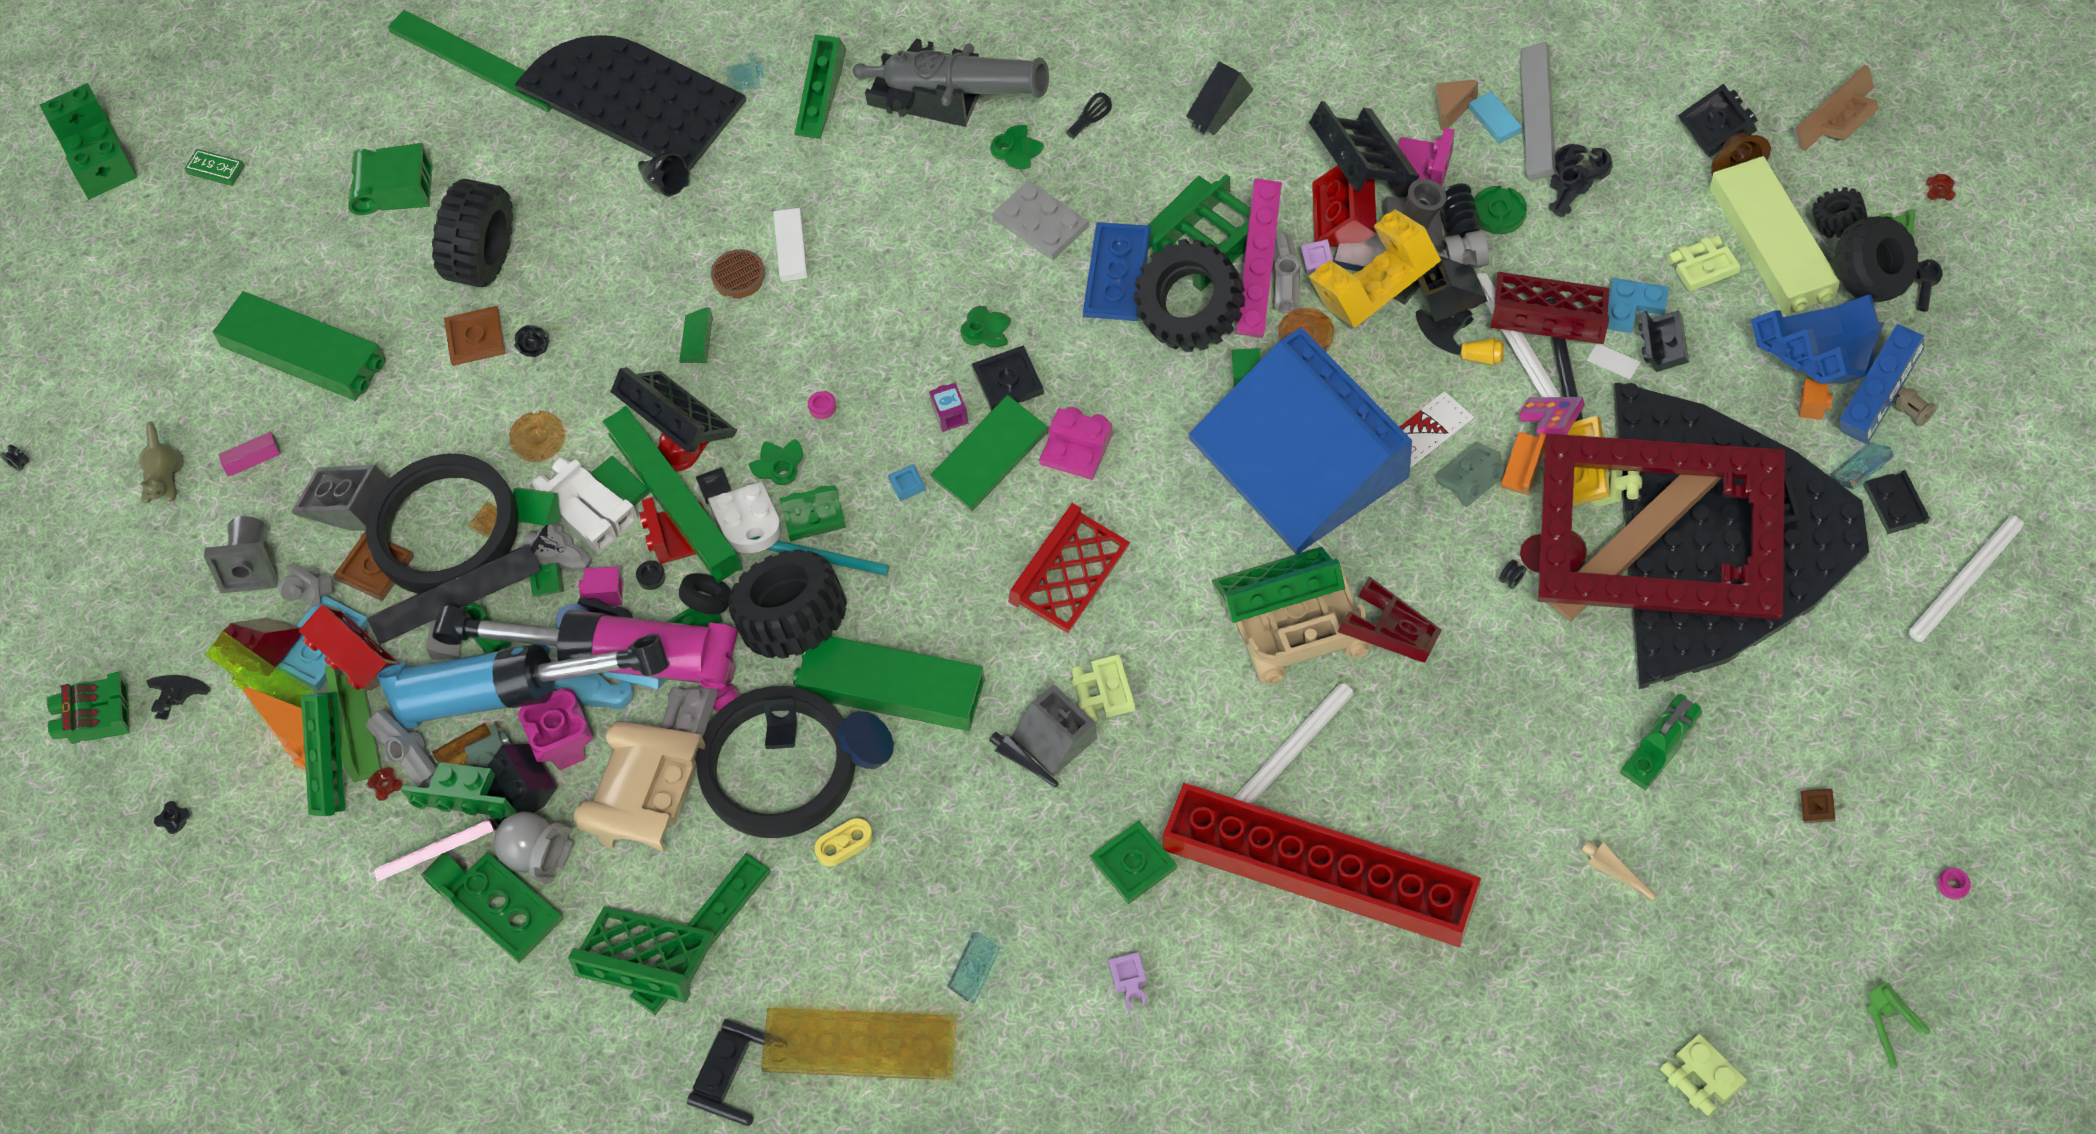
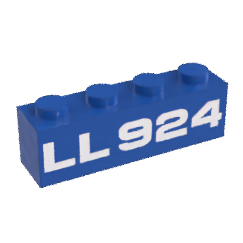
[1840,324,1925,445]

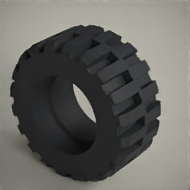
[432,178,513,287]
[1134,239,1245,352]
[728,550,847,659]

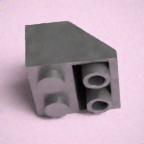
[1012,684,1097,777]

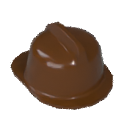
[1711,132,1771,176]

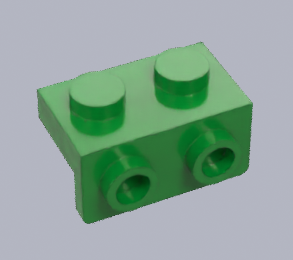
[780,485,846,541]

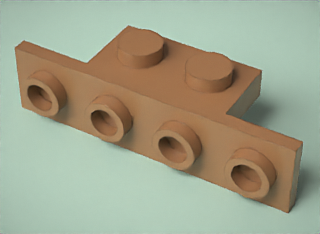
[1796,65,1879,151]

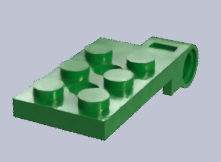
[421,852,563,963]

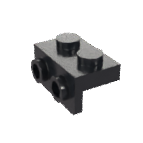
[1638,310,1689,372]

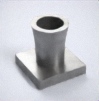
[1384,179,1446,252]
[204,516,278,593]

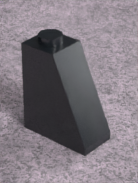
[1186,61,1254,135]

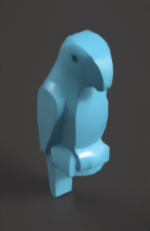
[554,673,634,709]

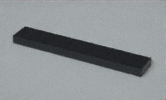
[367,543,541,645]

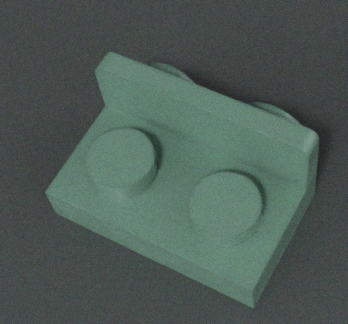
[1436,441,1506,507]

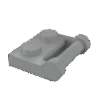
[660,687,718,738]

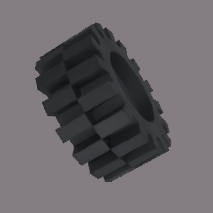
[1812,187,1868,238]

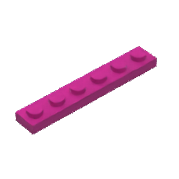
[1235,178,1282,338]

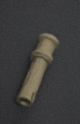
[1863,363,1937,426]

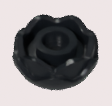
[514,325,549,357]

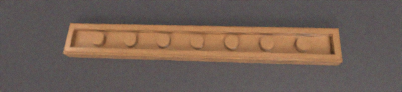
[1548,474,1723,622]

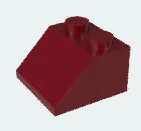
[213,618,301,677]

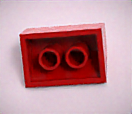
[1312,165,1377,247]
[298,604,400,691]

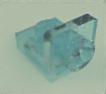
[725,52,764,91]

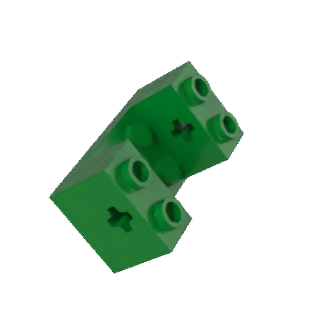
[39,83,137,200]

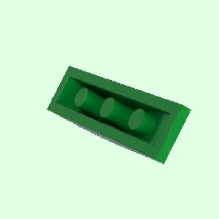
[794,34,846,139]

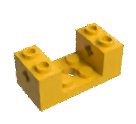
[1309,209,1441,328]

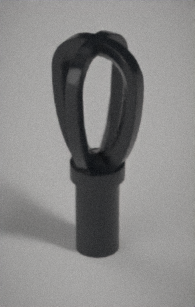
[1066,92,1112,139]

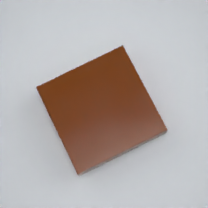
[444,306,506,366]
[333,531,414,601]

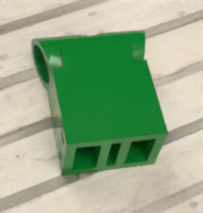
[348,143,433,215]

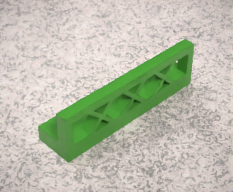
[325,666,383,783]

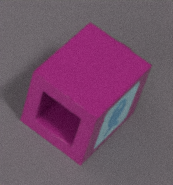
[929,382,969,432]

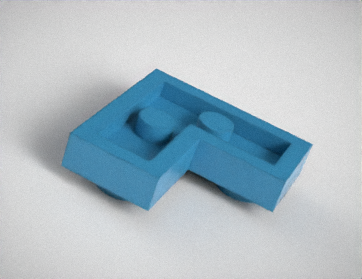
[1607,278,1669,333]

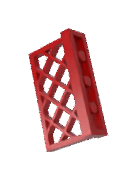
[1008,502,1130,633]

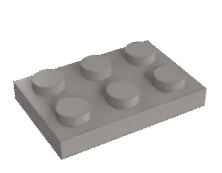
[992,180,1089,261]

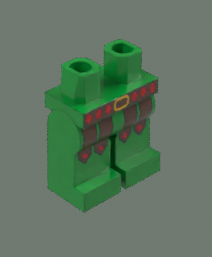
[47,672,130,744]

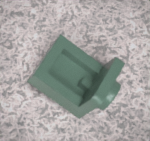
[465,723,512,768]

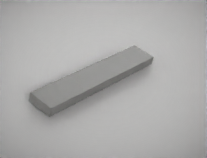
[1521,41,1556,181]

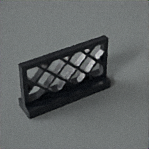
[610,367,737,453]

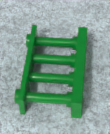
[1152,174,1250,291]

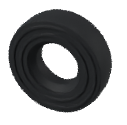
[678,573,731,615]

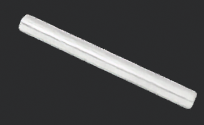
[1476,273,1561,397]
[1909,515,2024,642]
[1234,683,1353,804]

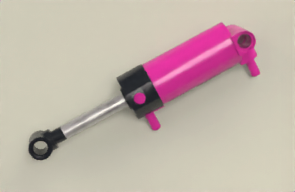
[432,606,738,689]

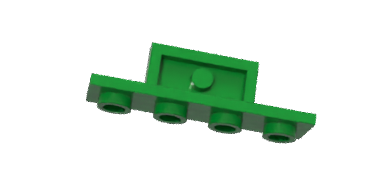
[400,762,517,819]

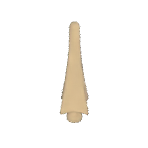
[1581,840,1656,900]

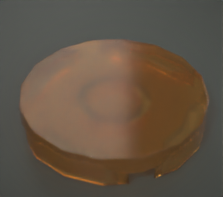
[1279,308,1334,352]
[509,411,566,462]

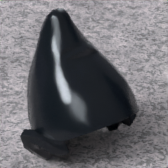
[638,151,690,197]

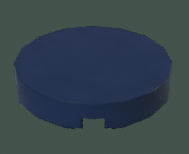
[838,711,894,769]

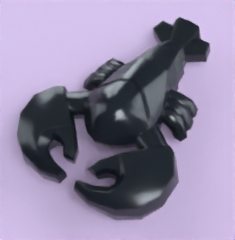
[1549,144,1613,217]

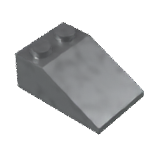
[292,464,389,531]

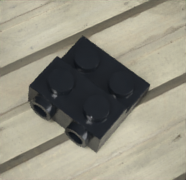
[1678,84,1758,158]

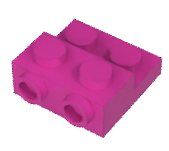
[1039,406,1113,480]

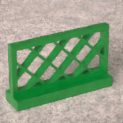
[1211,547,1346,623]
[568,906,715,1003]

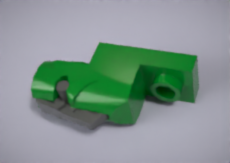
[1620,694,1703,791]

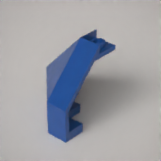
[1751,294,1884,384]

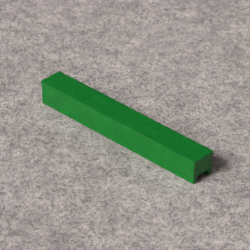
[602,405,743,583]

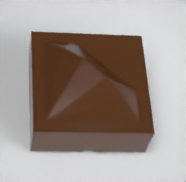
[1800,789,1836,823]

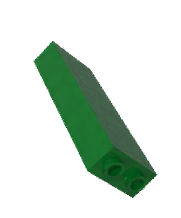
[213,291,385,401]
[793,636,985,731]

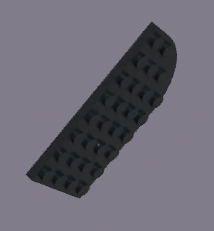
[515,35,746,171]

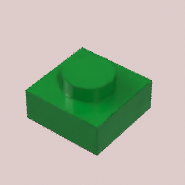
[530,563,564,597]

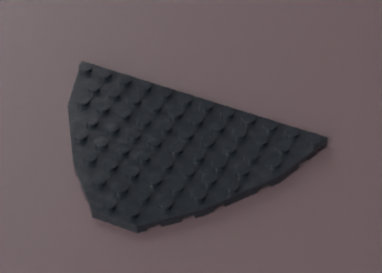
[1613,383,1869,689]

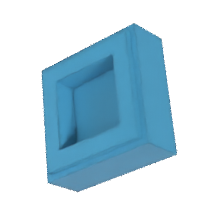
[888,464,926,501]

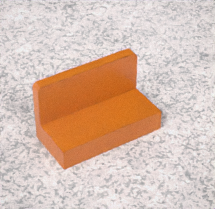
[1501,432,1546,496]

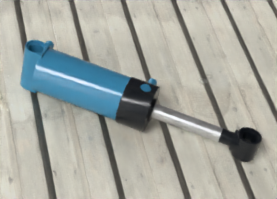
[377,634,670,729]

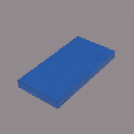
[1083,222,1151,321]

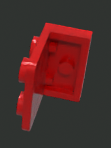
[639,497,705,564]

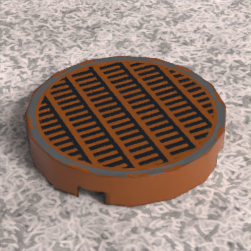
[710,249,766,299]

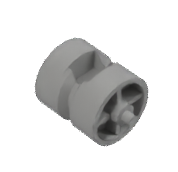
[1438,230,1493,268]

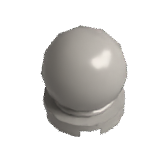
[493,811,573,884]

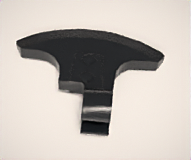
[1416,309,1474,355]
[146,675,211,720]

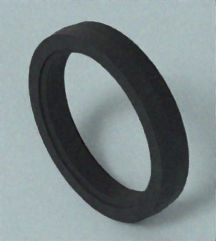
[366,453,519,594]
[696,686,856,838]

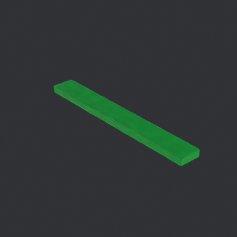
[388,10,552,113]

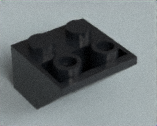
[1418,256,1488,322]
[486,744,557,826]

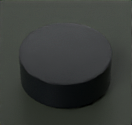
[636,561,666,590]

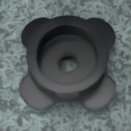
[154,801,190,834]

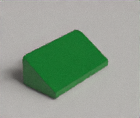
[679,307,713,363]
[513,487,561,526]

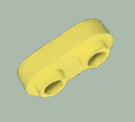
[814,818,873,866]

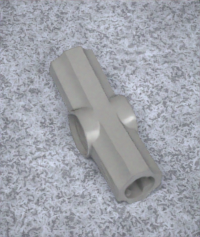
[1273,232,1300,313]
[365,710,436,788]

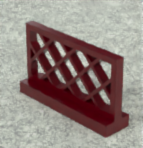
[1491,272,1609,344]

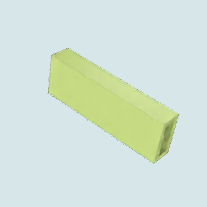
[1710,156,1840,314]

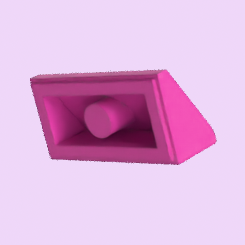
[219,432,281,477]

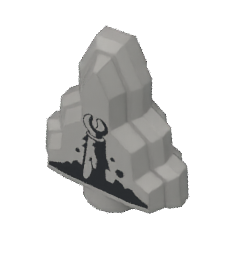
[523,523,592,571]

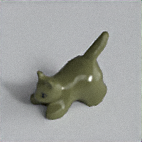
[139,421,183,504]

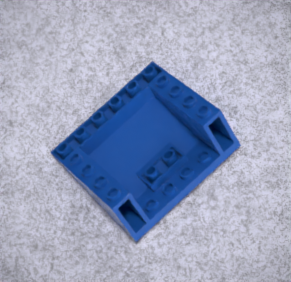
[1189,327,1412,554]

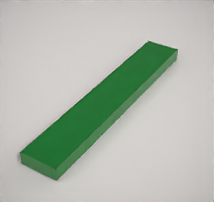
[630,853,771,1016]

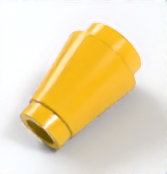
[1461,338,1504,366]

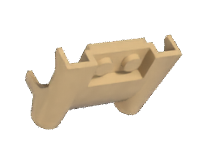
[1236,567,1372,685]
[574,721,705,852]

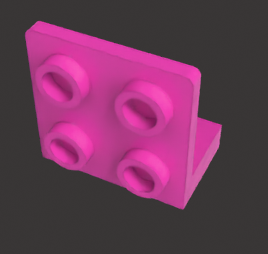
[1398,128,1455,187]

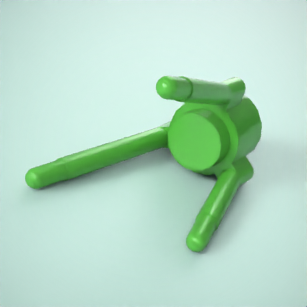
[1867,983,1930,1068]

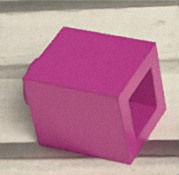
[579,566,624,606]

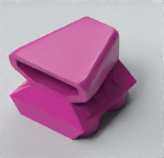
[518,688,593,770]

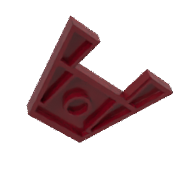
[1338,576,1442,663]

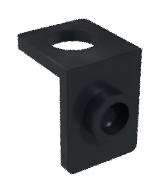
[764,696,798,749]

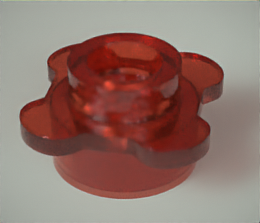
[1926,174,1956,201]
[367,767,403,801]

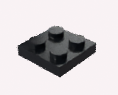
[972,345,1044,411]

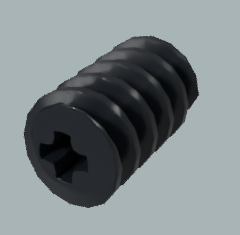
[1441,183,1484,238]

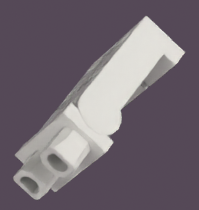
[532,457,638,555]

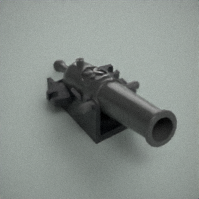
[853,38,1049,127]

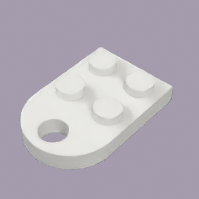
[708,482,781,553]

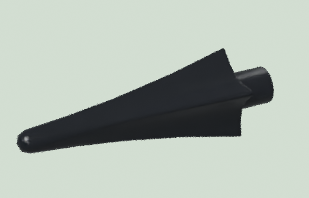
[989,732,1059,788]

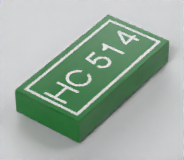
[184,149,245,186]

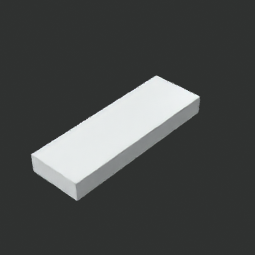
[773,208,808,282]

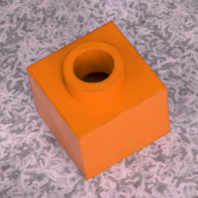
[1799,378,1833,420]

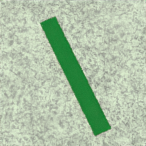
[1147,175,1211,250]

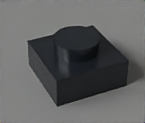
[696,467,732,505]

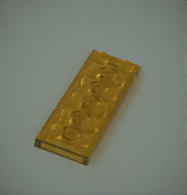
[761,1008,957,1080]

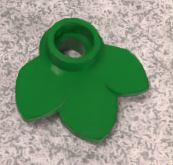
[990,125,1044,169]
[960,306,1011,348]
[748,439,803,485]

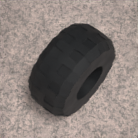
[1834,216,1919,302]

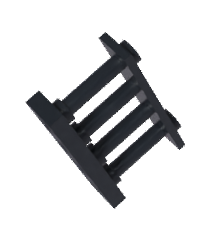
[1309,101,1419,197]

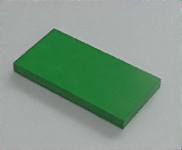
[930,395,1049,511]

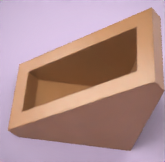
[1435,80,1479,131]

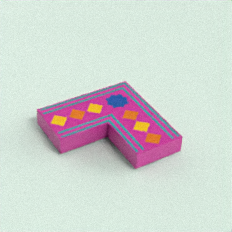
[1520,397,1585,437]

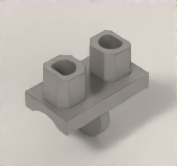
[278,563,332,607]

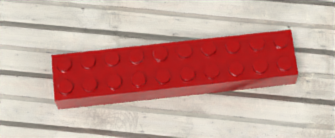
[1162,783,1481,947]

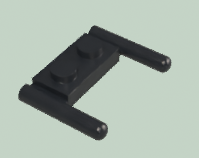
[687,1019,787,1126]

